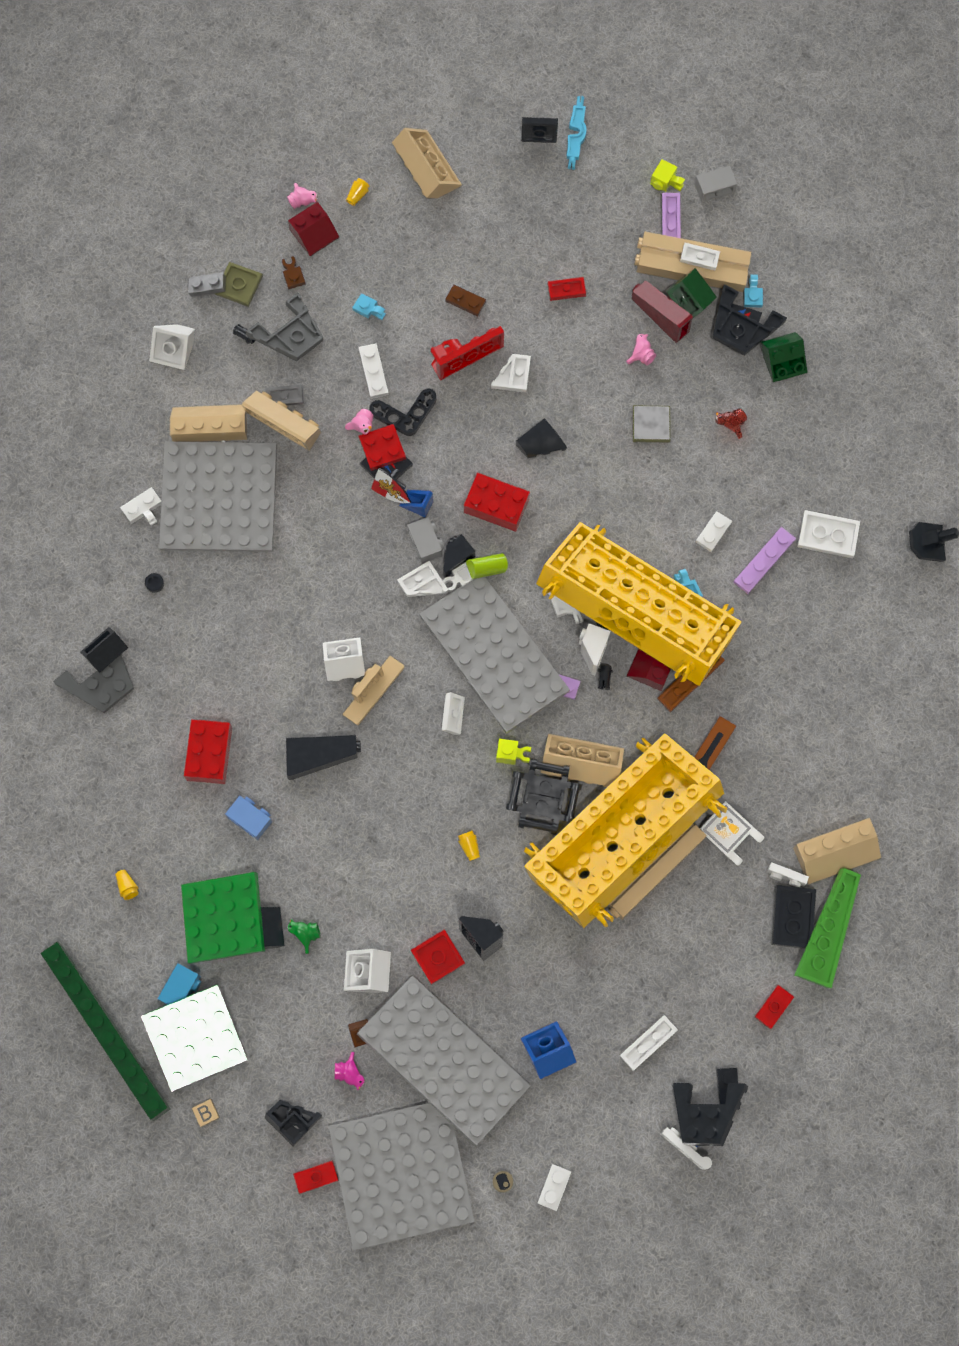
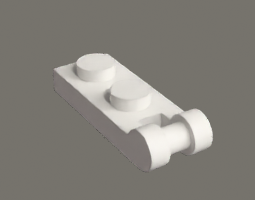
[660,1127,712,1170]

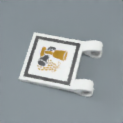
[700,801,764,865]

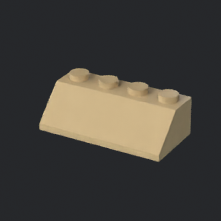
[392,128,462,199]
[242,391,321,451]
[170,405,247,442]
[541,734,624,787]
[793,818,881,885]

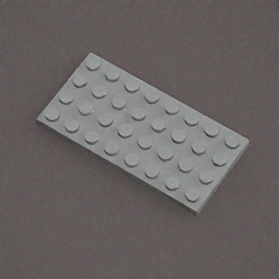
[419,577,570,734]
[357,976,531,1147]

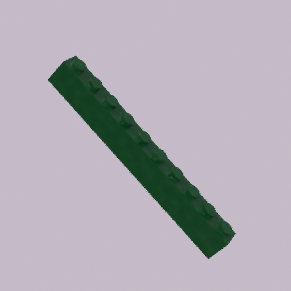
[40,942,171,1121]

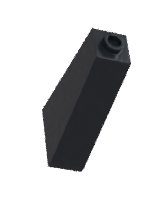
[286,735,361,780]

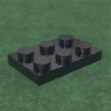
[771,885,816,949]

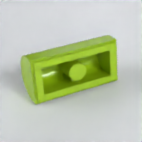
[466,553,508,579]

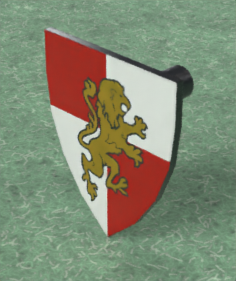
[371,468,411,503]

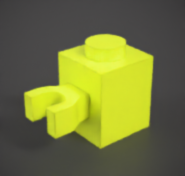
[650,159,685,192]
[496,739,531,765]

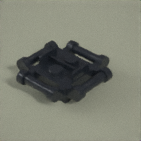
[506,758,582,835]

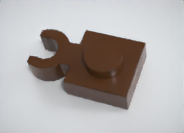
[282,256,306,290]

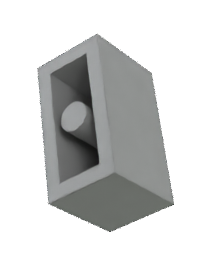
[695,166,737,202]
[407,517,444,564]

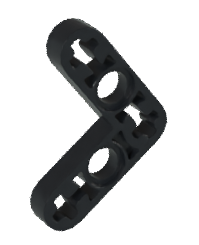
[369,388,437,436]

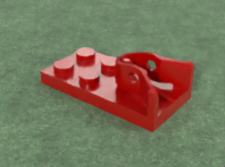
[431,326,504,381]

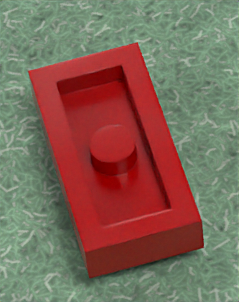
[547,277,586,301]
[754,985,794,1030]
[293,1161,339,1194]

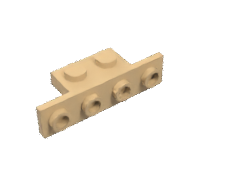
[343,656,405,725]

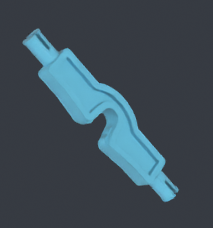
[567,96,586,170]

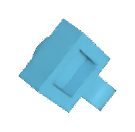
[744,274,763,308]
[352,293,386,320]
[674,569,703,597]

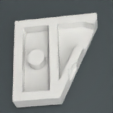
[491,354,531,392]
[397,561,449,597]

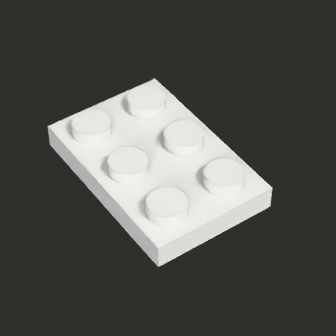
[797,510,860,558]

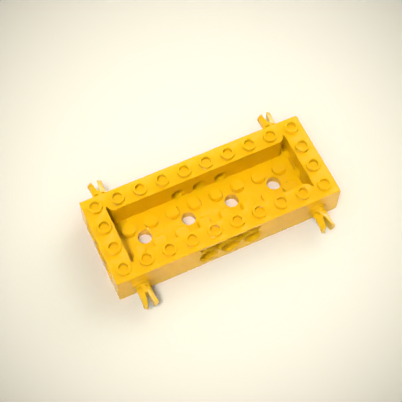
[536,522,741,686]
[524,733,727,928]

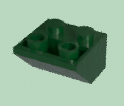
[666,268,717,318]
[761,332,808,383]

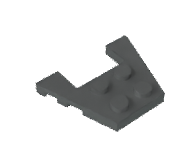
[246,292,323,361]
[53,655,134,713]

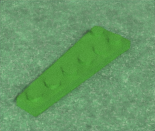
[794,868,861,988]

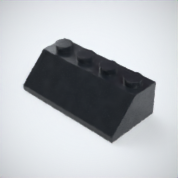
[459,916,504,961]

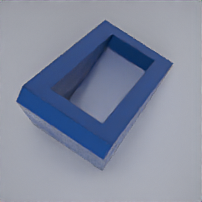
[399,490,433,517]

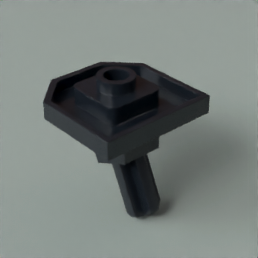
[909,522,959,562]

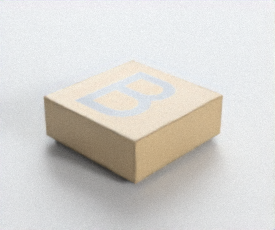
[192,1099,219,1127]

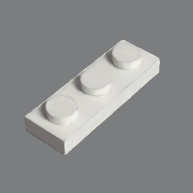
[359,343,389,399]
[620,1015,678,1071]

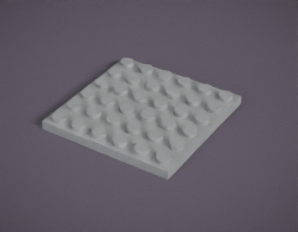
[159,441,277,552]
[329,1103,475,1250]

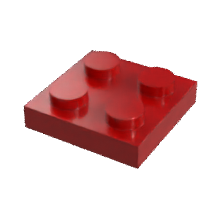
[359,424,406,471]
[411,929,465,985]

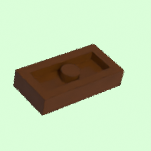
[445,285,486,317]

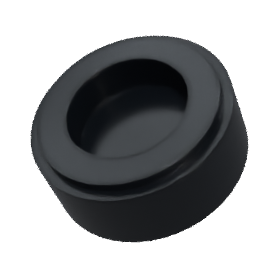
[145,573,164,593]

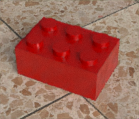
[464,472,530,532]
[184,719,232,784]

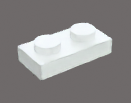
[680,243,720,271]
[696,511,732,552]
[442,692,465,735]
[766,862,809,887]
[538,1164,571,1211]

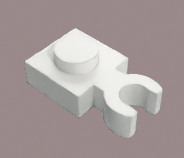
[443,562,474,593]

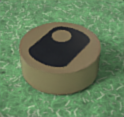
[493,1171,513,1192]

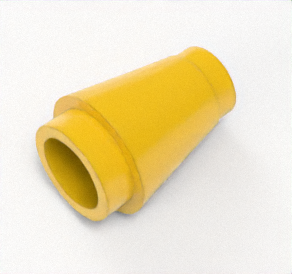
[346,178,370,206]
[458,830,480,861]
[115,870,139,900]

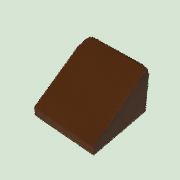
[348,1019,368,1048]

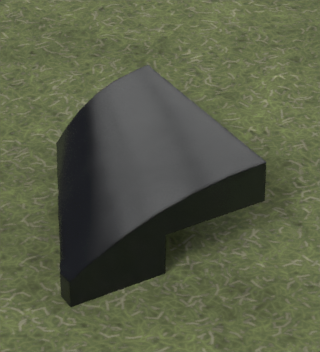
[516,418,567,458]
[265,1100,322,1146]

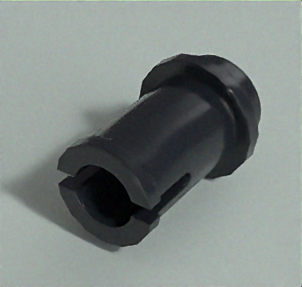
[233,324,255,344]
[598,665,613,690]

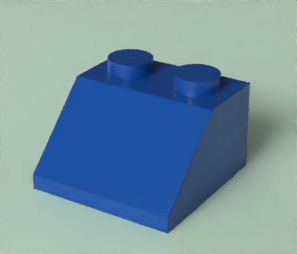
[521,1021,576,1079]

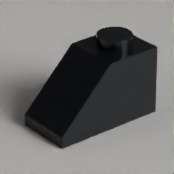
[443,534,476,578]

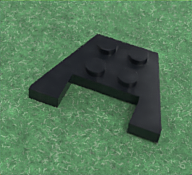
[712,284,787,356]
[673,1083,748,1146]

